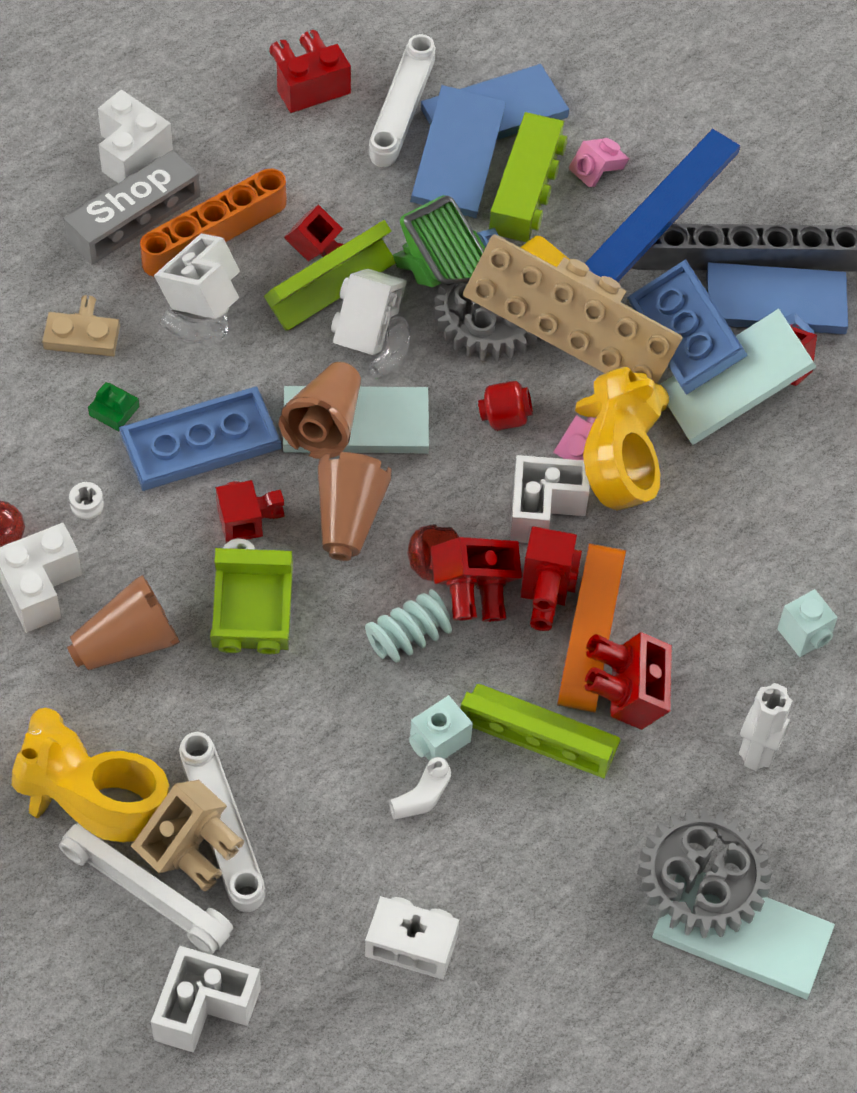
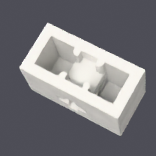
[365,896,460,980]

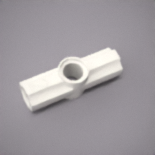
[739,683,793,771]

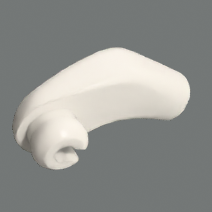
[389,757,451,820]

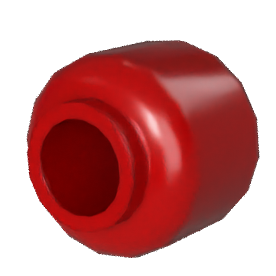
[478,381,533,431]

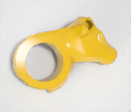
[575,367,669,511]
[11,708,169,843]

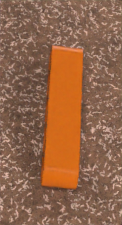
[140,168,286,277]
[557,543,626,713]

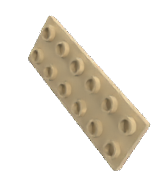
[463,234,682,384]

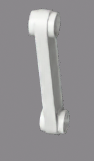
[369,34,436,167]
[179,732,265,912]
[59,823,233,955]

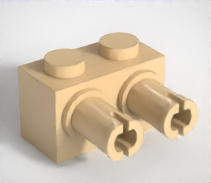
[131,780,244,891]

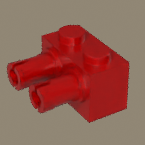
[269,30,351,113]
[520,526,582,631]
[431,537,522,622]
[584,632,672,730]

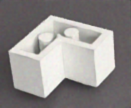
[98,89,173,184]
[154,233,240,319]
[331,269,407,355]
[510,455,590,543]
[0,523,82,633]
[151,946,261,1053]

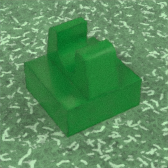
[88,382,140,432]

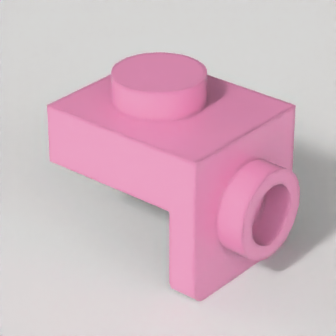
[569,138,630,187]
[553,415,596,460]

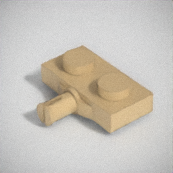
[42,295,120,357]

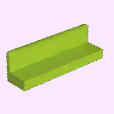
[263,220,396,331]
[460,684,620,779]

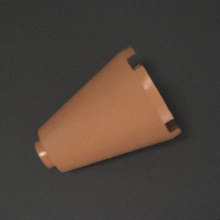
[278,362,361,459]
[318,452,392,561]
[67,575,180,670]

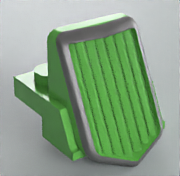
[393,195,485,287]

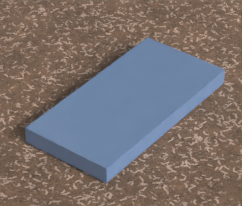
[421,64,569,140]
[410,85,506,218]
[627,259,748,395]
[706,262,848,334]
[119,386,282,491]

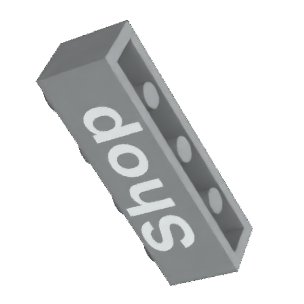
[63,150,200,265]

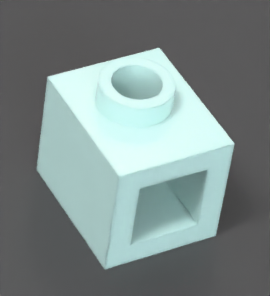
[777,589,838,657]
[409,695,473,760]

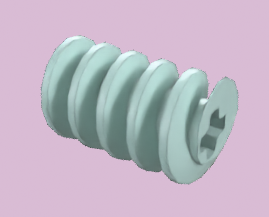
[365,588,452,663]

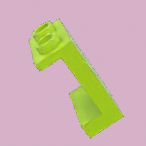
[210,548,293,655]

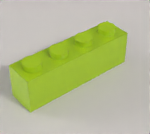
[489,112,568,242]

